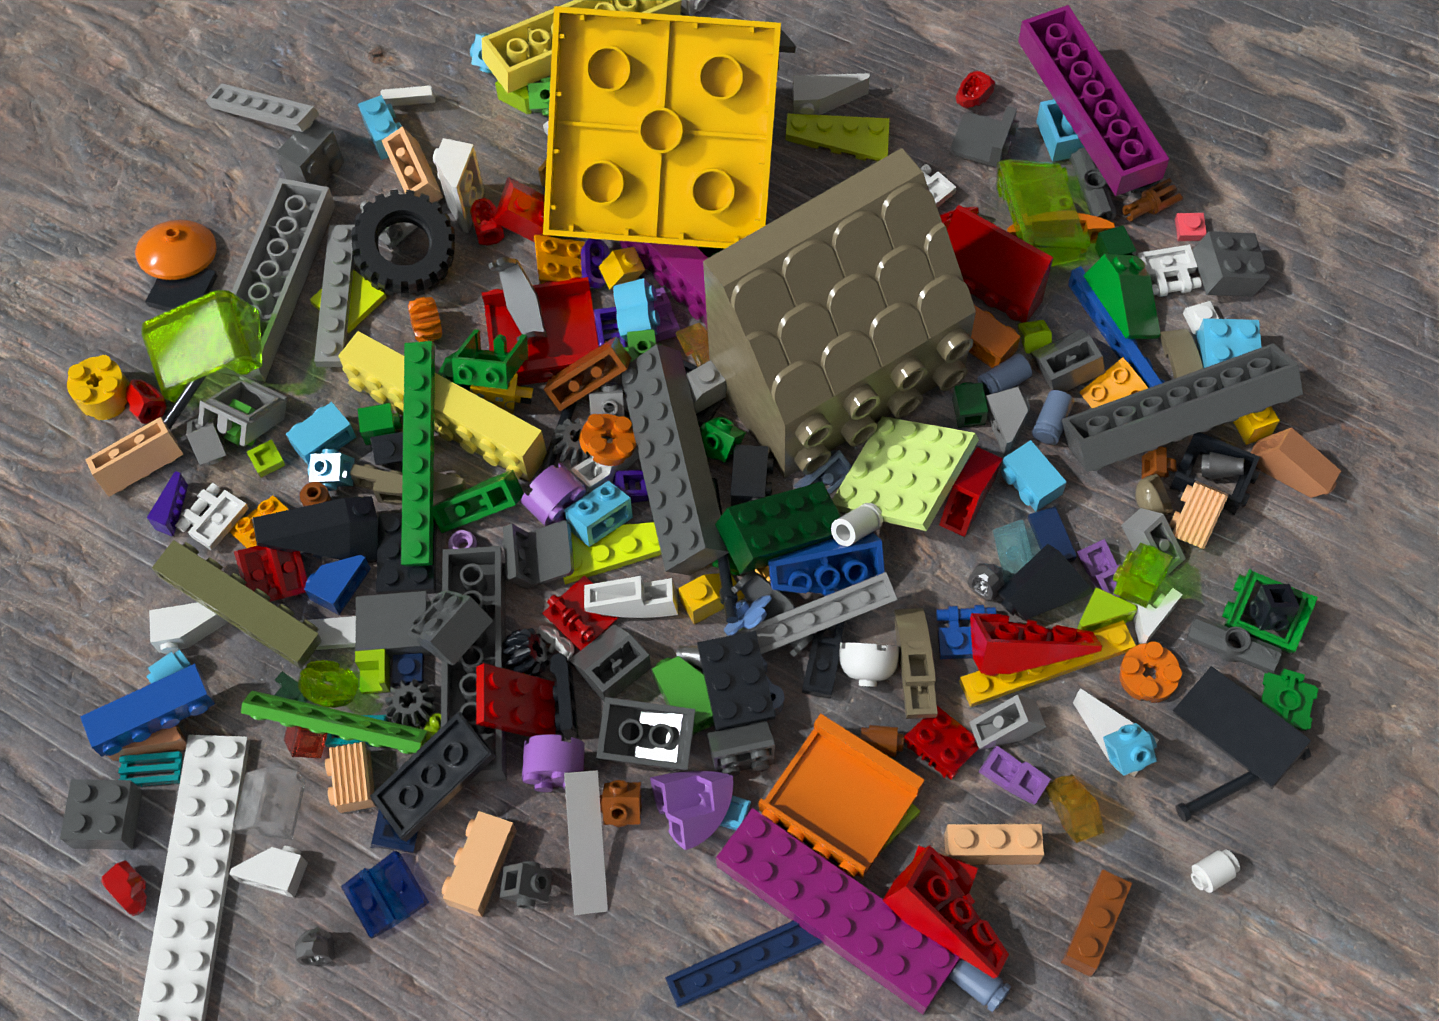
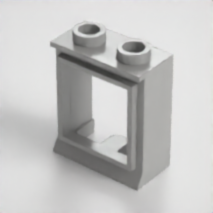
[198,375,287,446]

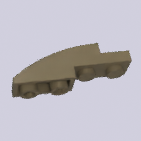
[350,464,467,505]
[894,608,937,719]

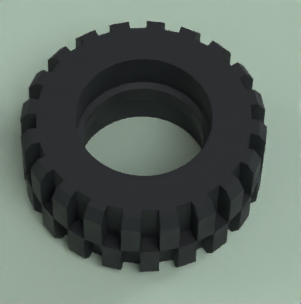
[351,189,455,297]

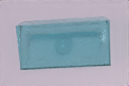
[993,520,1033,583]

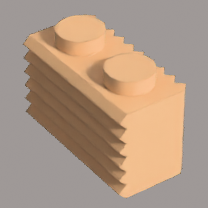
[1169,481,1228,549]
[325,742,376,813]

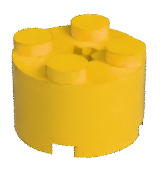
[67,355,130,420]

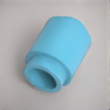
[146,649,191,684]

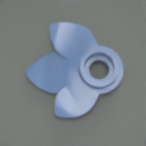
[724,596,772,636]

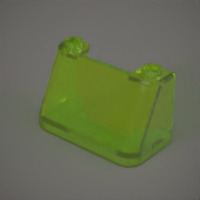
[996,159,1090,266]
[141,290,263,403]

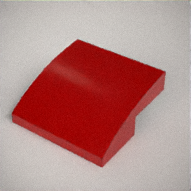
[234,546,307,602]

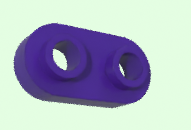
[581,238,609,289]

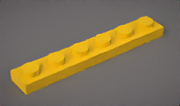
[959,620,1136,708]

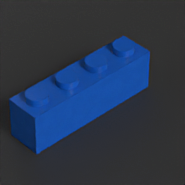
[80,664,215,757]

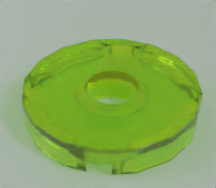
[298,660,359,708]

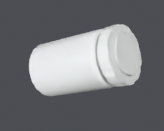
[831,503,883,546]

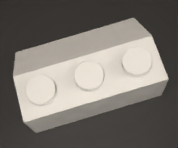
[433,138,485,233]

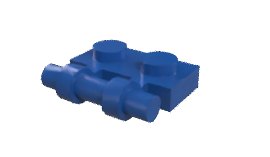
[936,605,996,660]

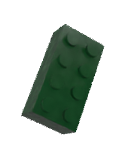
[715,481,841,574]

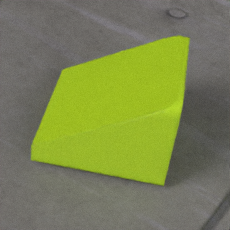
[1018,320,1052,354]

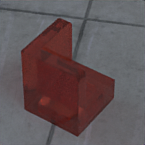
[284,726,328,758]

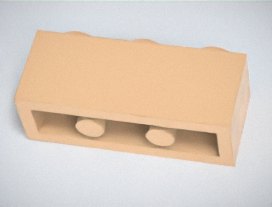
[382,126,444,204]
[85,417,183,497]
[442,811,517,917]
[944,824,1044,865]

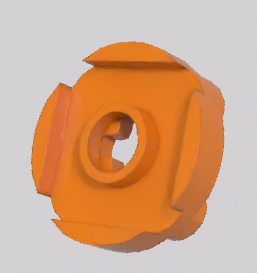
[579,414,636,466]
[1119,641,1182,703]

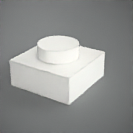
[1183,301,1219,336]

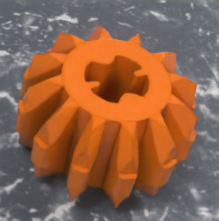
[408,297,443,342]

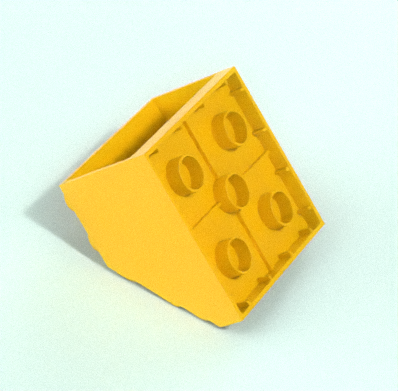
[543,6,781,248]

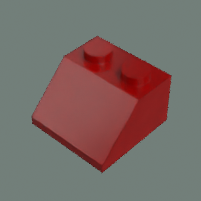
[494,177,551,243]

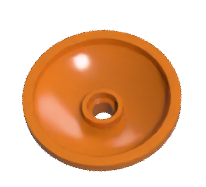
[135,220,217,280]

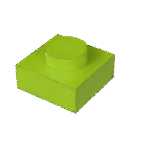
[247,439,286,478]

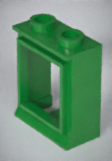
[452,329,529,389]
[1221,569,1318,655]

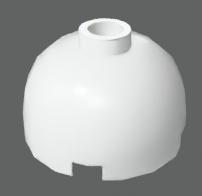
[839,643,900,687]

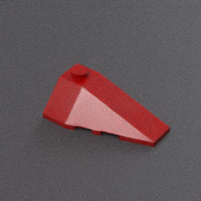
[970,613,1102,676]
[882,845,1009,979]

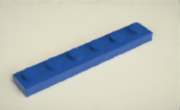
[1068,266,1164,388]

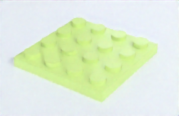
[832,416,979,531]

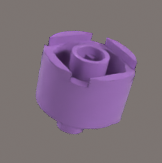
[521,463,586,526]
[522,735,585,792]

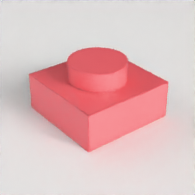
[1175,213,1207,241]

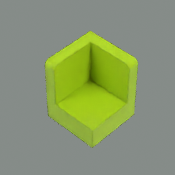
[355,649,390,694]

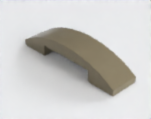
[1160,329,1203,379]

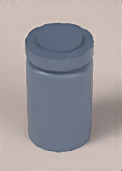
[978,353,1032,397]
[1032,390,1075,445]
[948,958,1011,1012]

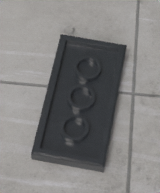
[1173,666,1312,789]
[370,711,496,842]

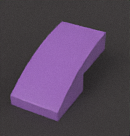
[654,287,681,342]
[1076,539,1134,597]
[978,746,1051,805]

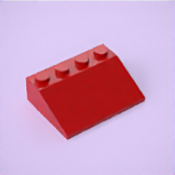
[947,205,1053,323]

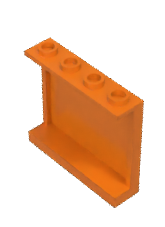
[759,713,925,879]

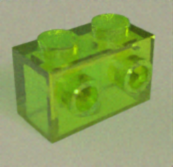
[1113,542,1173,608]

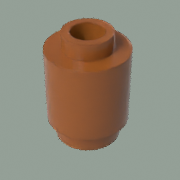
[300,482,332,506]
[861,725,904,757]

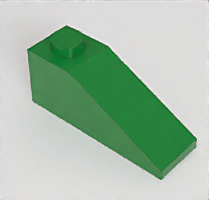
[433,470,524,533]

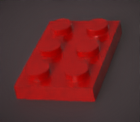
[476,663,556,737]

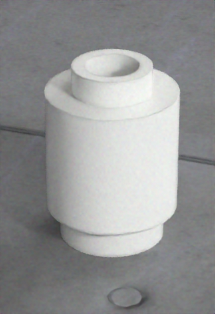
[1191,850,1240,893]

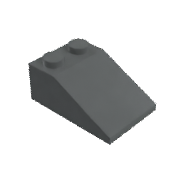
[596,697,695,770]

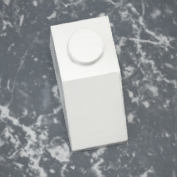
[229,846,308,898]

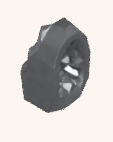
[968,563,1005,600]
[295,927,334,966]

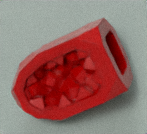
[956,71,995,108]
[470,198,504,246]
[126,379,167,424]
[101,860,147,916]

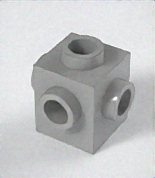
[589,382,628,417]

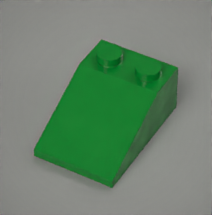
[1083,254,1161,339]

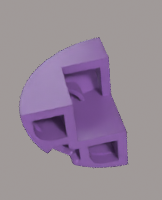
[650,771,733,850]

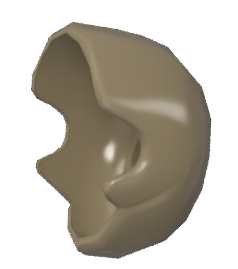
[1135,474,1173,516]

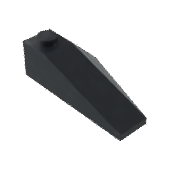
[252,496,378,563]

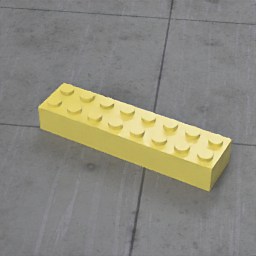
[482,0,682,93]
[338,331,547,482]

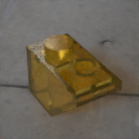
[1046,774,1105,843]

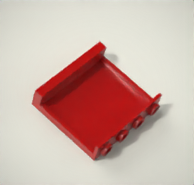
[482,277,599,386]

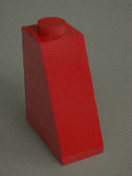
[939,447,1003,537]

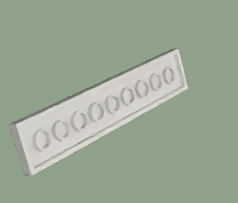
[138,735,250,1021]

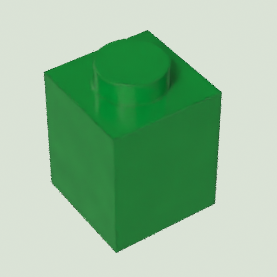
[358,403,402,445]

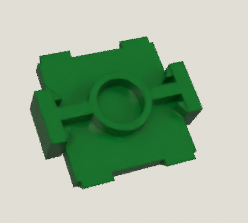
[1261,669,1319,732]

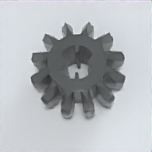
[551,417,591,467]
[385,678,436,729]

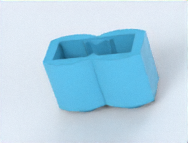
[613,278,660,342]

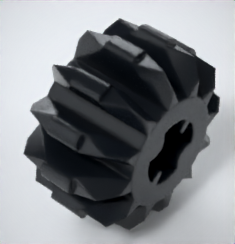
[502,628,549,677]

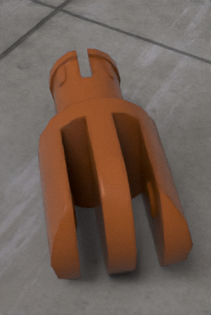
[1123,178,1183,221]

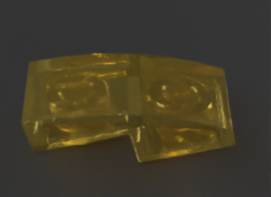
[675,322,710,367]

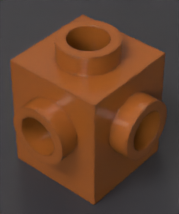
[599,780,642,827]

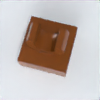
[1142,446,1176,479]

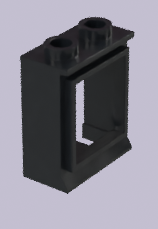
[1170,432,1261,515]

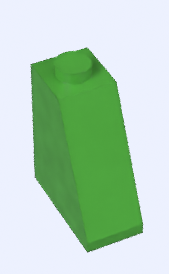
[652,656,714,735]

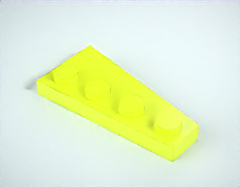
[786,113,890,161]
[563,522,661,585]

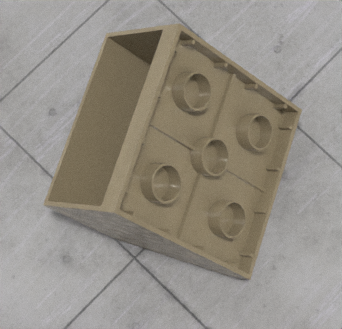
[703,148,976,478]

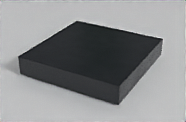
[145,268,218,319]

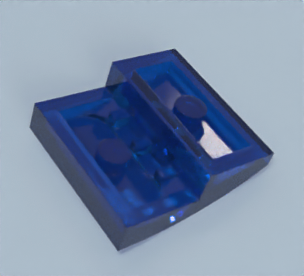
[340,851,430,939]

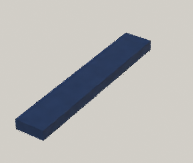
[665,920,823,1008]

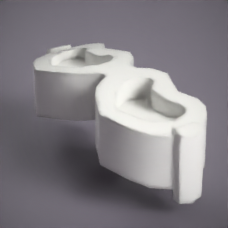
[536,625,574,662]

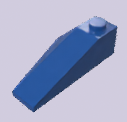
[768,532,885,596]

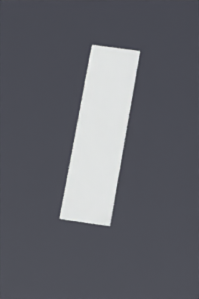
[564,770,608,915]

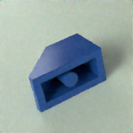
[304,555,371,615]

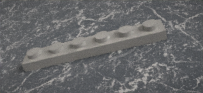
[205,84,319,132]
[314,225,355,367]
[724,572,897,654]

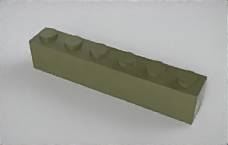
[152,540,322,669]

